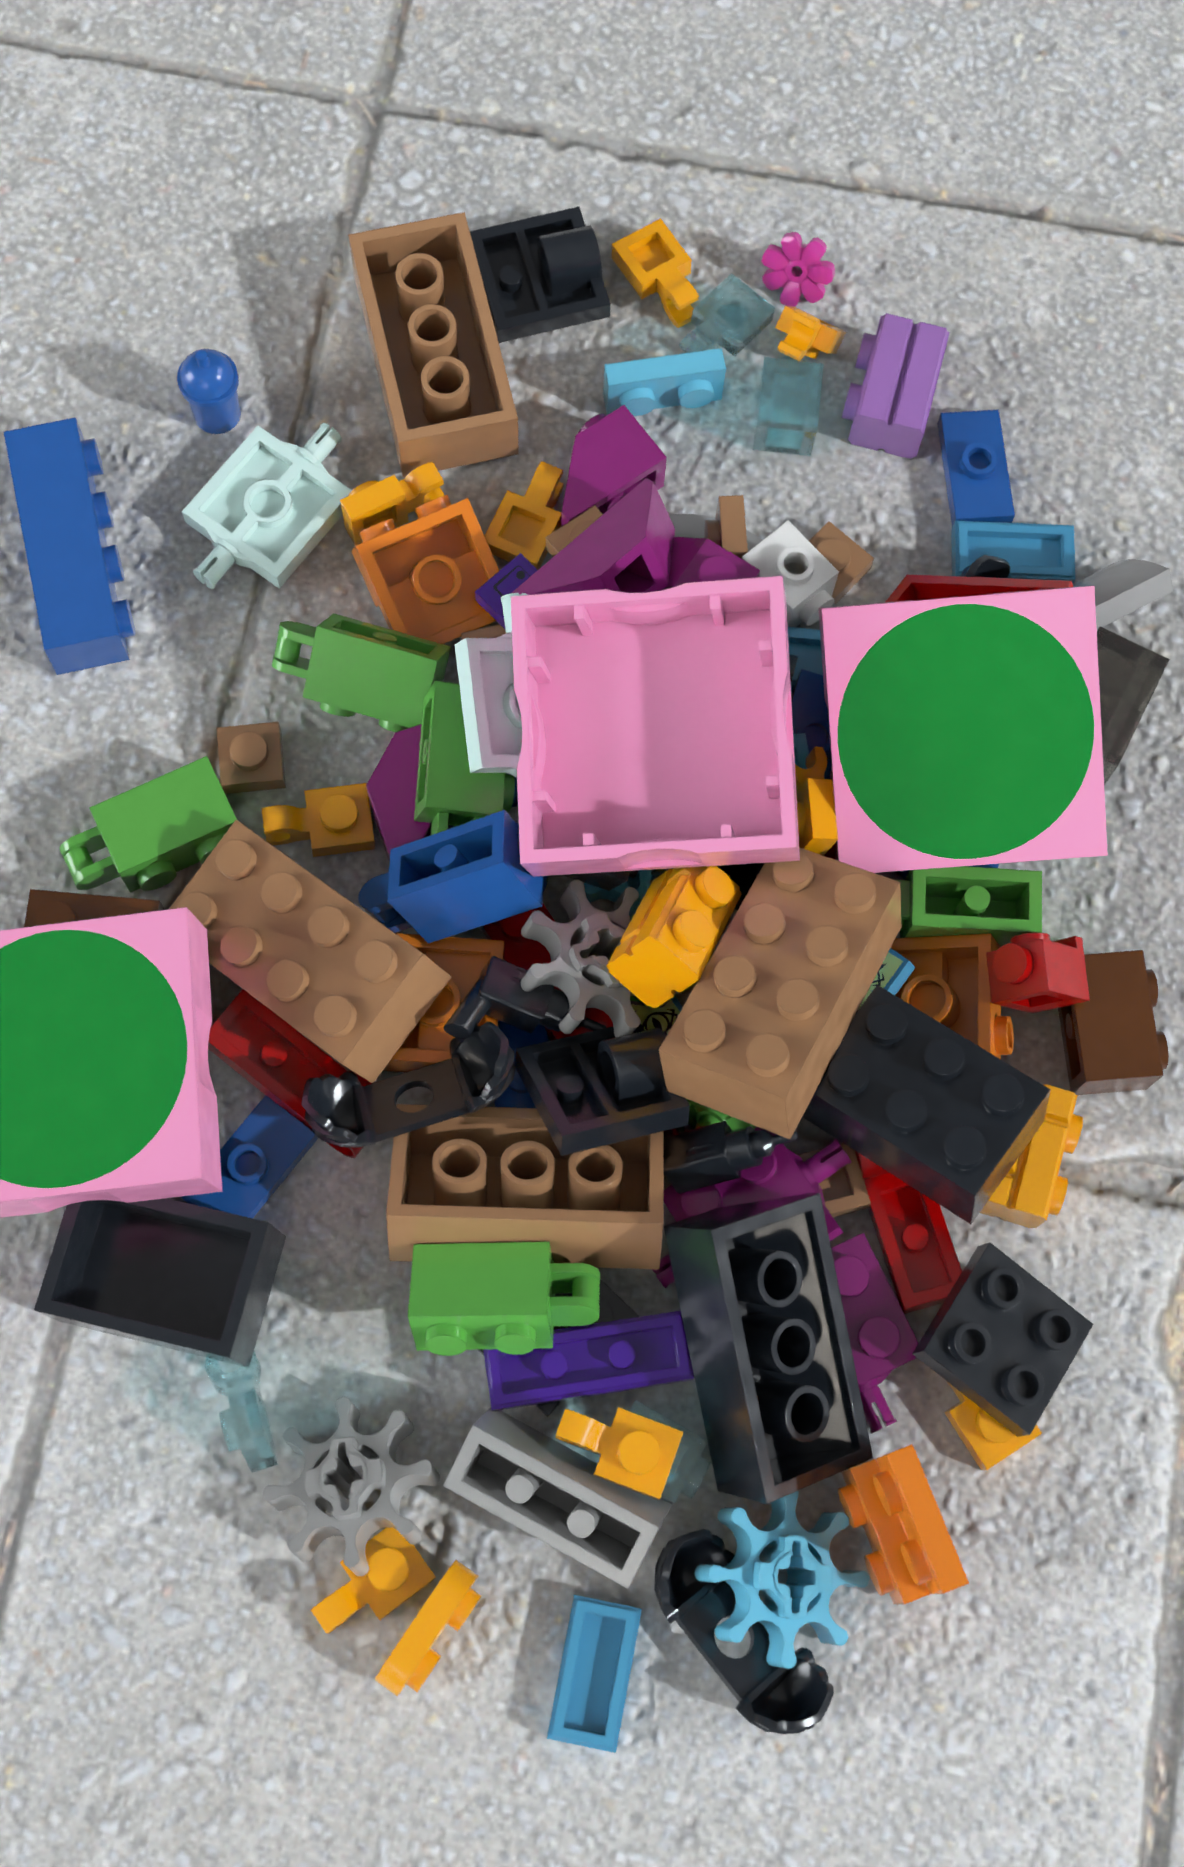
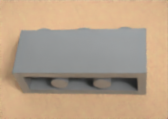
[443,1408,672,1589]

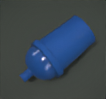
[177,349,241,434]

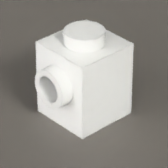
[742,520,839,627]

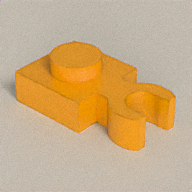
[340,462,444,546]

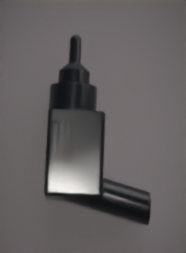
[444,956,607,1039]
[663,1121,798,1194]

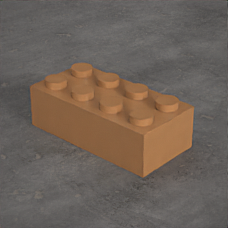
[348,212,519,478]
[168,820,452,1083]
[659,848,902,1139]
[386,1104,664,1269]

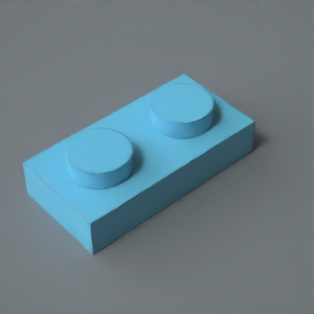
[603,348,726,416]

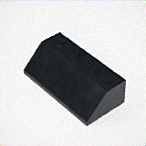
[664,1193,873,1504]

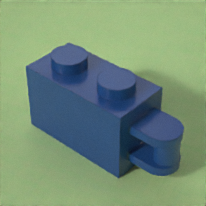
[358,810,543,943]

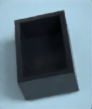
[803,985,1051,1224]
[34,1198,286,1368]

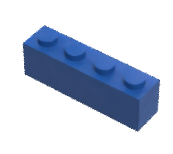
[4,417,136,675]

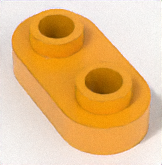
[375,1560,482,1697]

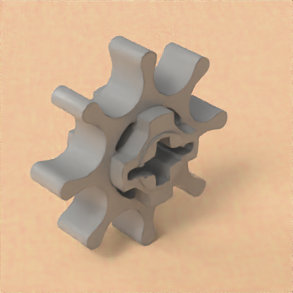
[520,879,677,1037]
[263,1397,440,1576]

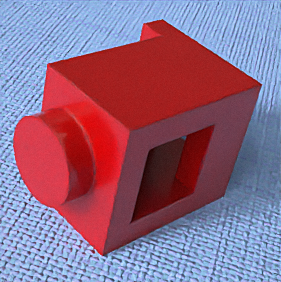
[986,933,1090,1013]

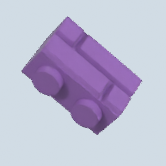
[842,313,950,459]

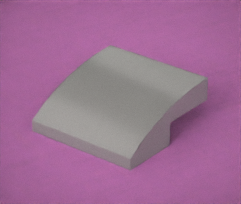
[1073,559,1174,630]

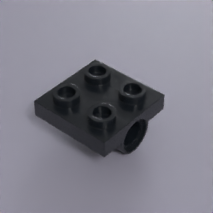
[470,206,611,343]
[516,1023,690,1156]
[912,1242,1094,1437]

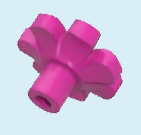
[761,232,835,307]

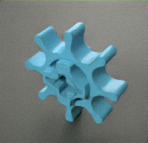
[695,1491,870,1669]

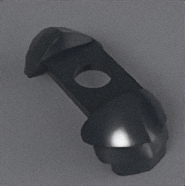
[302,1022,516,1148]
[654,1529,834,1734]

